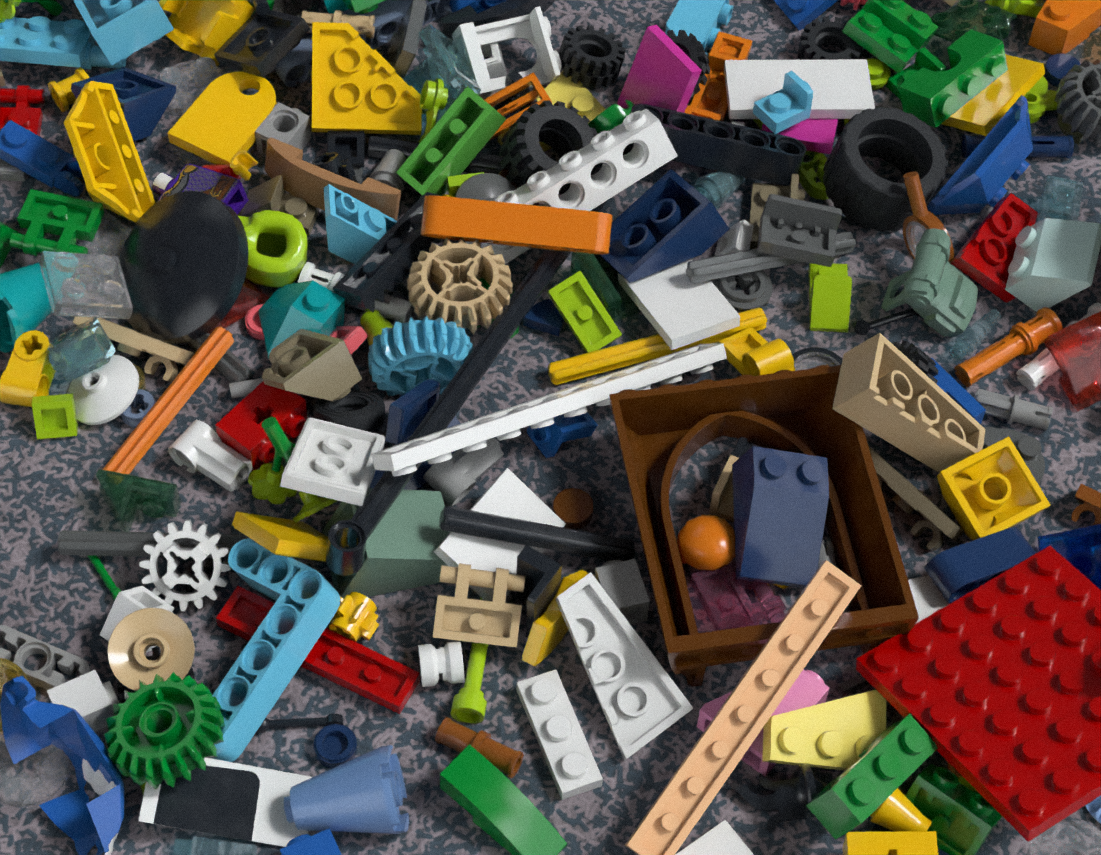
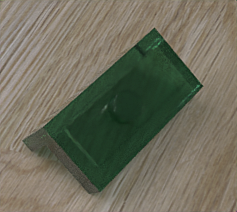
[570,252,641,322]

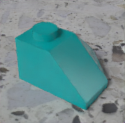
[259,281,345,359]

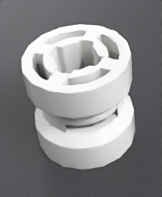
[418,641,465,687]

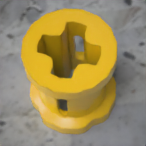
[48,67,89,112]

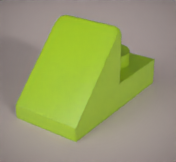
[808,263,852,333]

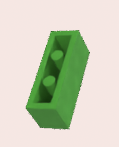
[396,86,506,196]

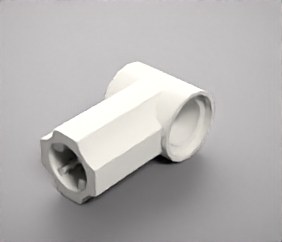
[168,420,253,492]

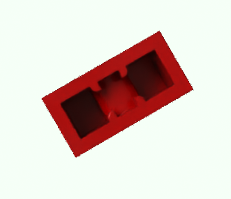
[215,381,308,471]

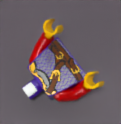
[152,150,258,215]

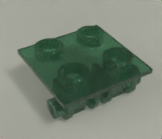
[931,0,1017,44]

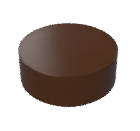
[553,488,593,530]

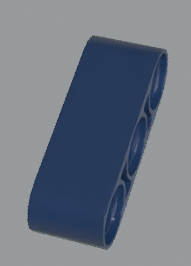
[925,527,1036,604]

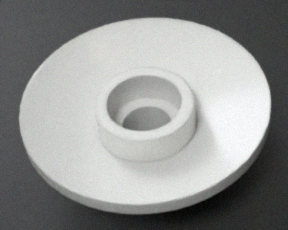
[67,355,139,425]

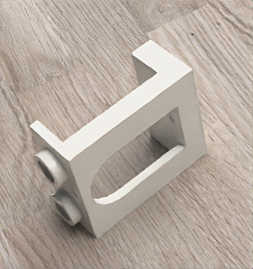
[452,6,562,100]

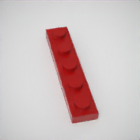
[216,586,420,714]

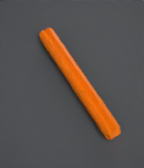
[101,326,234,487]

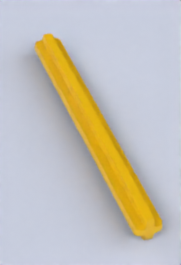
[548,308,767,385]

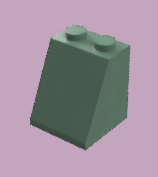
[322,488,450,599]

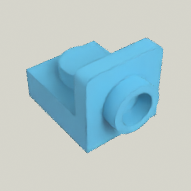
[753,71,813,134]

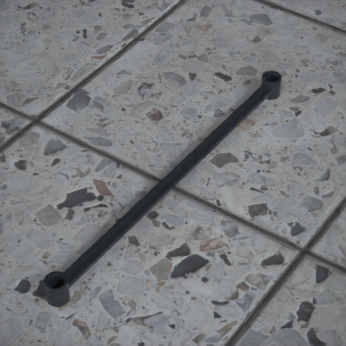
[326,147,631,576]

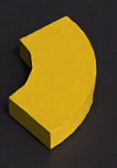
[522,570,594,666]

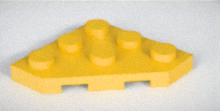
[311,22,422,135]

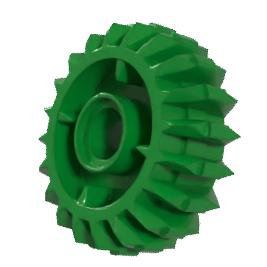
[104,672,225,789]

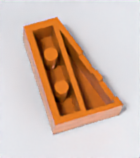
[1028,0,1101,55]

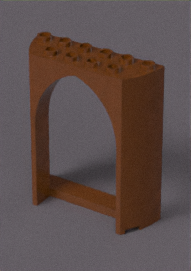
[609,365,919,687]

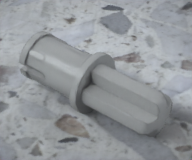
[974,389,1053,431]

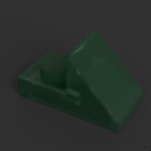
[96,469,181,532]

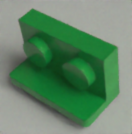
[905,764,1003,855]

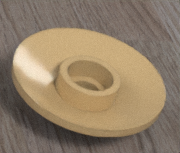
[107,608,195,691]

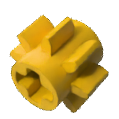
[329,592,379,642]

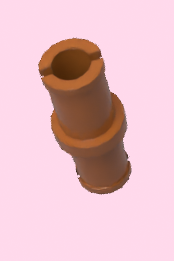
[435,717,524,778]

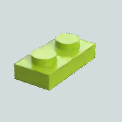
[547,271,622,353]

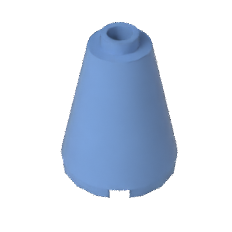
[284,745,409,834]

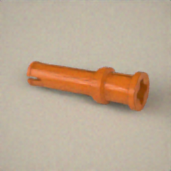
[955,307,1063,387]

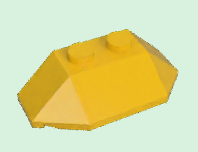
[64,81,156,222]

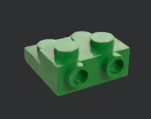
[842,0,939,73]

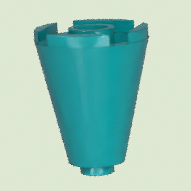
[0,259,74,353]

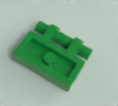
[10,189,105,263]

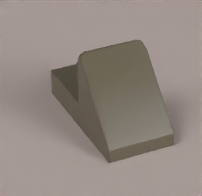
[239,175,320,236]

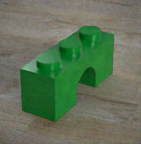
[898,29,1008,128]
[806,714,938,840]

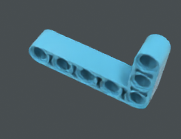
[211,538,340,762]

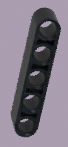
[626,104,807,186]

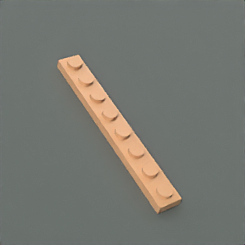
[625,560,862,855]

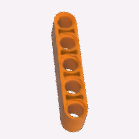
[421,195,613,255]

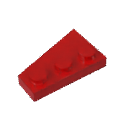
[951,193,1038,303]

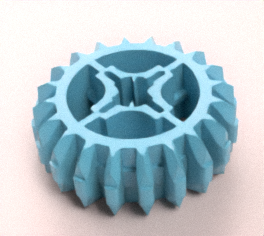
[368,316,473,396]

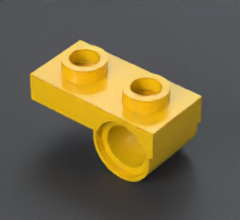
[719,327,795,376]

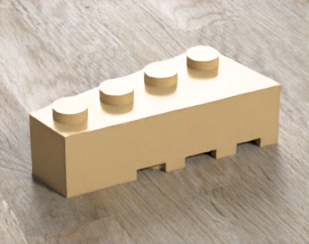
[832,333,986,472]

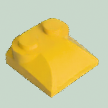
[937,436,1051,540]

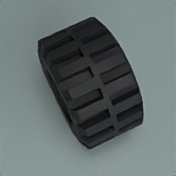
[499,100,598,195]

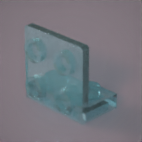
[403,24,481,132]

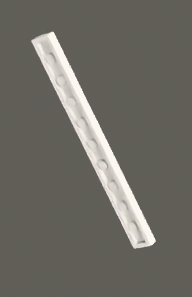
[371,343,727,476]

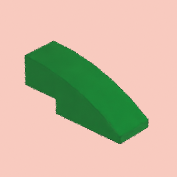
[440,744,567,855]

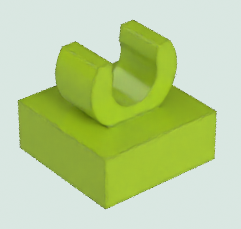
[31,393,78,439]

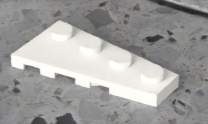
[556,572,693,760]

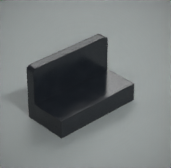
[516,545,562,638]

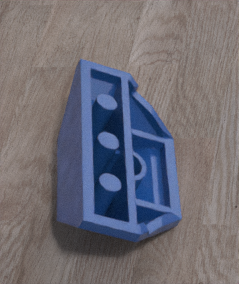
[927,95,1033,215]

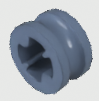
[121,389,155,428]

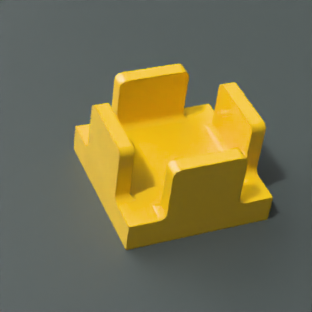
[159,0,255,66]

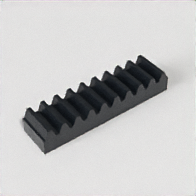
[333,192,441,313]

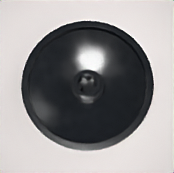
[116,191,248,344]

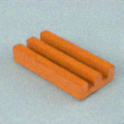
[484,72,552,141]

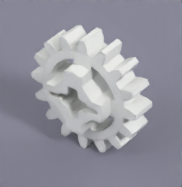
[139,520,231,611]

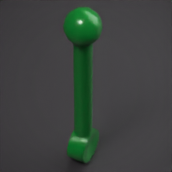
[87,555,121,600]

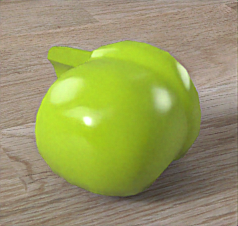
[238,210,308,288]

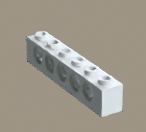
[465,109,677,264]

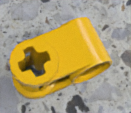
[0,330,58,407]

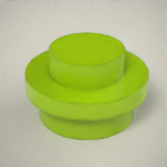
[867,58,891,90]

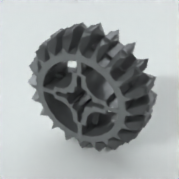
[1054,59,1101,146]

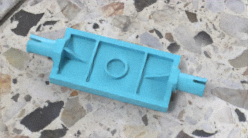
[0,16,127,70]

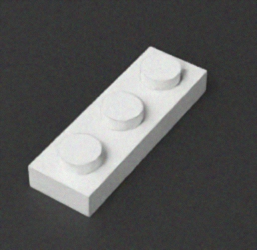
[516,669,603,800]

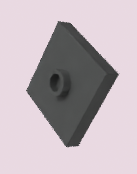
[387,0,427,79]

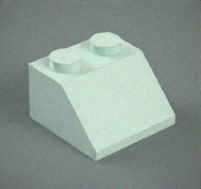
[1005,218,1101,311]

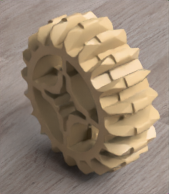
[407,237,513,335]

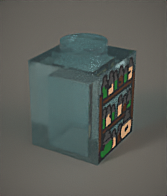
[48,317,116,382]

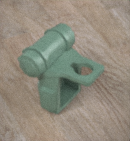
[881,228,978,337]

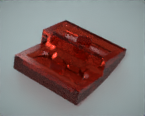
[1044,311,1101,412]

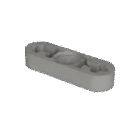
[0,625,91,690]

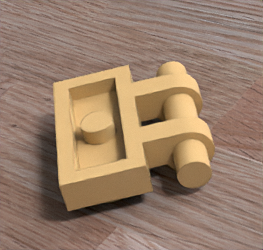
[433,563,525,648]

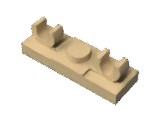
[73,310,194,382]

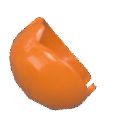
[677,515,735,571]

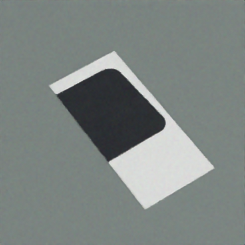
[139,758,312,847]

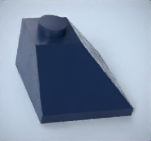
[71,67,176,144]

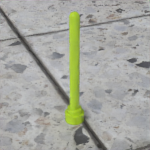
[451,597,488,724]

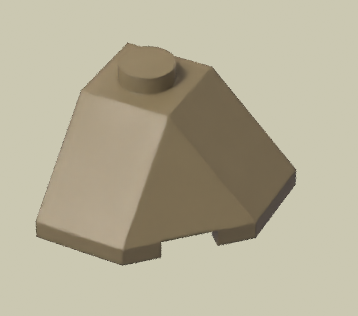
[262,329,362,401]

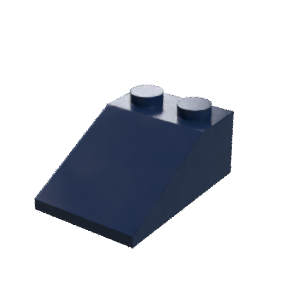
[598,169,730,283]
[732,446,829,588]

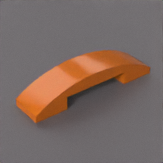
[684,31,753,122]

